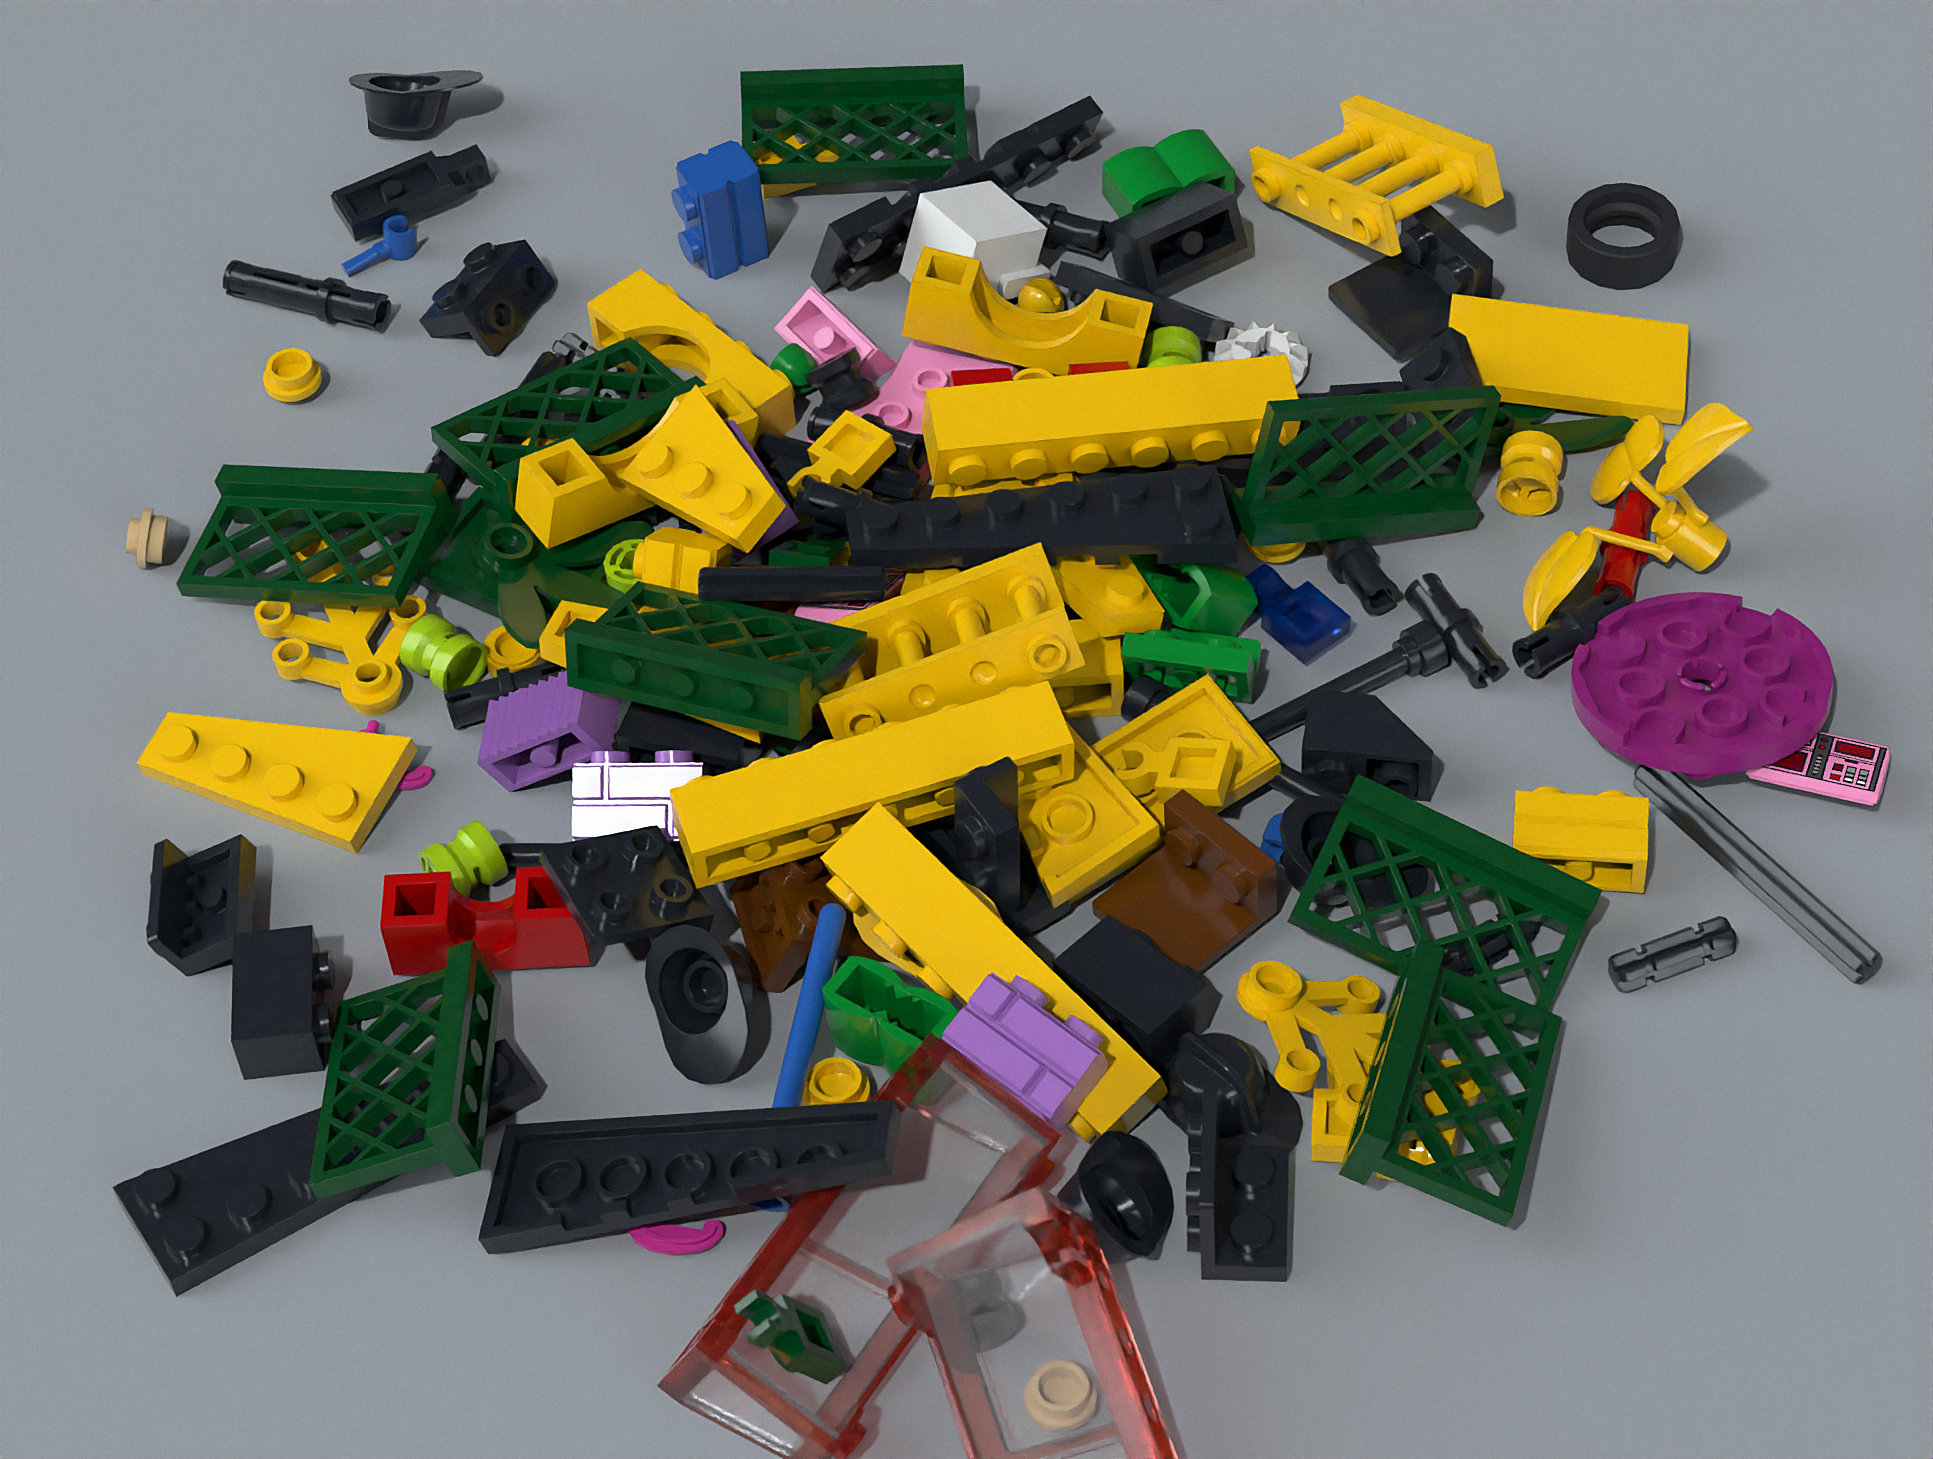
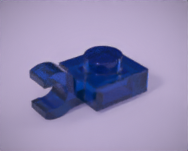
[1246,564,1351,664]

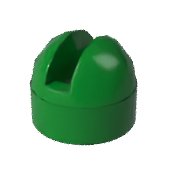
[770,343,818,395]

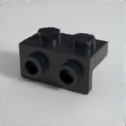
[419,239,555,356]
[1399,327,1495,472]
[953,756,1020,917]
[146,834,257,977]

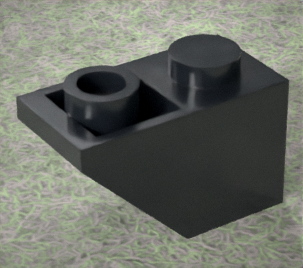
[1301,689,1433,802]

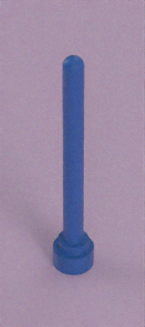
[745,903,846,1212]

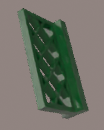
[740,64,968,185]
[431,336,707,526]
[1229,385,1501,547]
[176,464,457,608]
[564,581,867,741]
[1287,774,1602,1040]
[1338,938,1562,1227]
[309,940,501,1199]

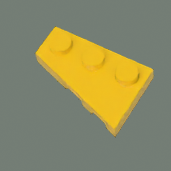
[619,385,786,554]

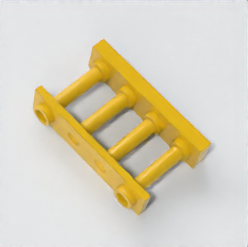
[1248,94,1504,257]
[810,542,1086,740]

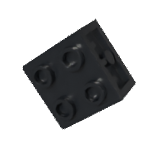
[1328,205,1494,360]
[539,825,714,948]
[1186,1087,1289,1282]

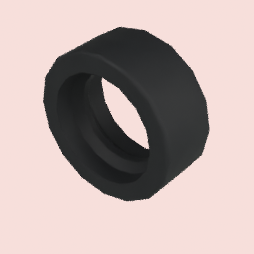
[1566,183,1680,290]

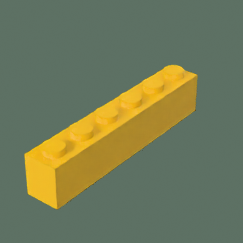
[921,354,1301,486]
[669,680,1074,889]
[820,802,1169,1144]

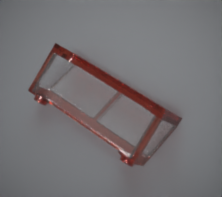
[657,1032,1062,1459]
[886,1185,1178,1459]

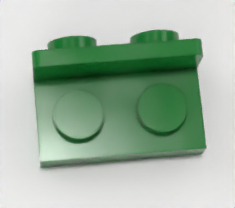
[1121,626,1262,703]

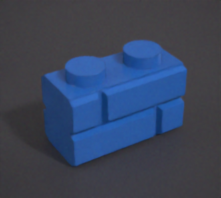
[671,140,770,280]

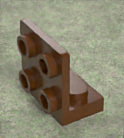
[1092,789,1277,974]
[730,851,890,993]

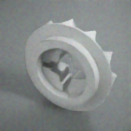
[1214,321,1308,386]

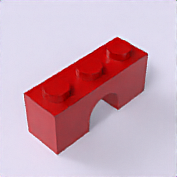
[380,866,591,976]

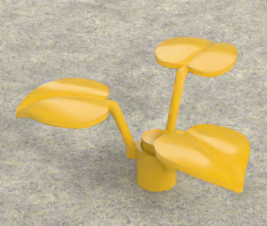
[1522,402,1754,631]

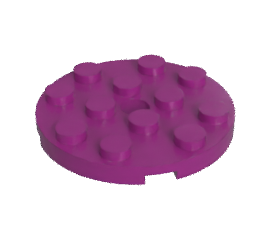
[1571,592,1833,780]

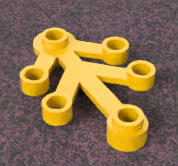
[254,539,428,716]
[1236,960,1481,1125]

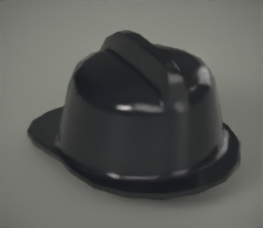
[349,70,483,139]
[1279,795,1428,909]
[645,924,754,1084]
[1157,1031,1302,1154]
[1055,1131,1174,1266]

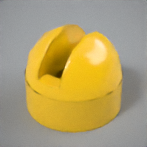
[1017,277,1064,313]

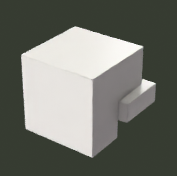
[899,180,1051,300]

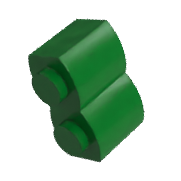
[1102,129,1235,218]
[1128,554,1258,637]
[822,956,966,1096]

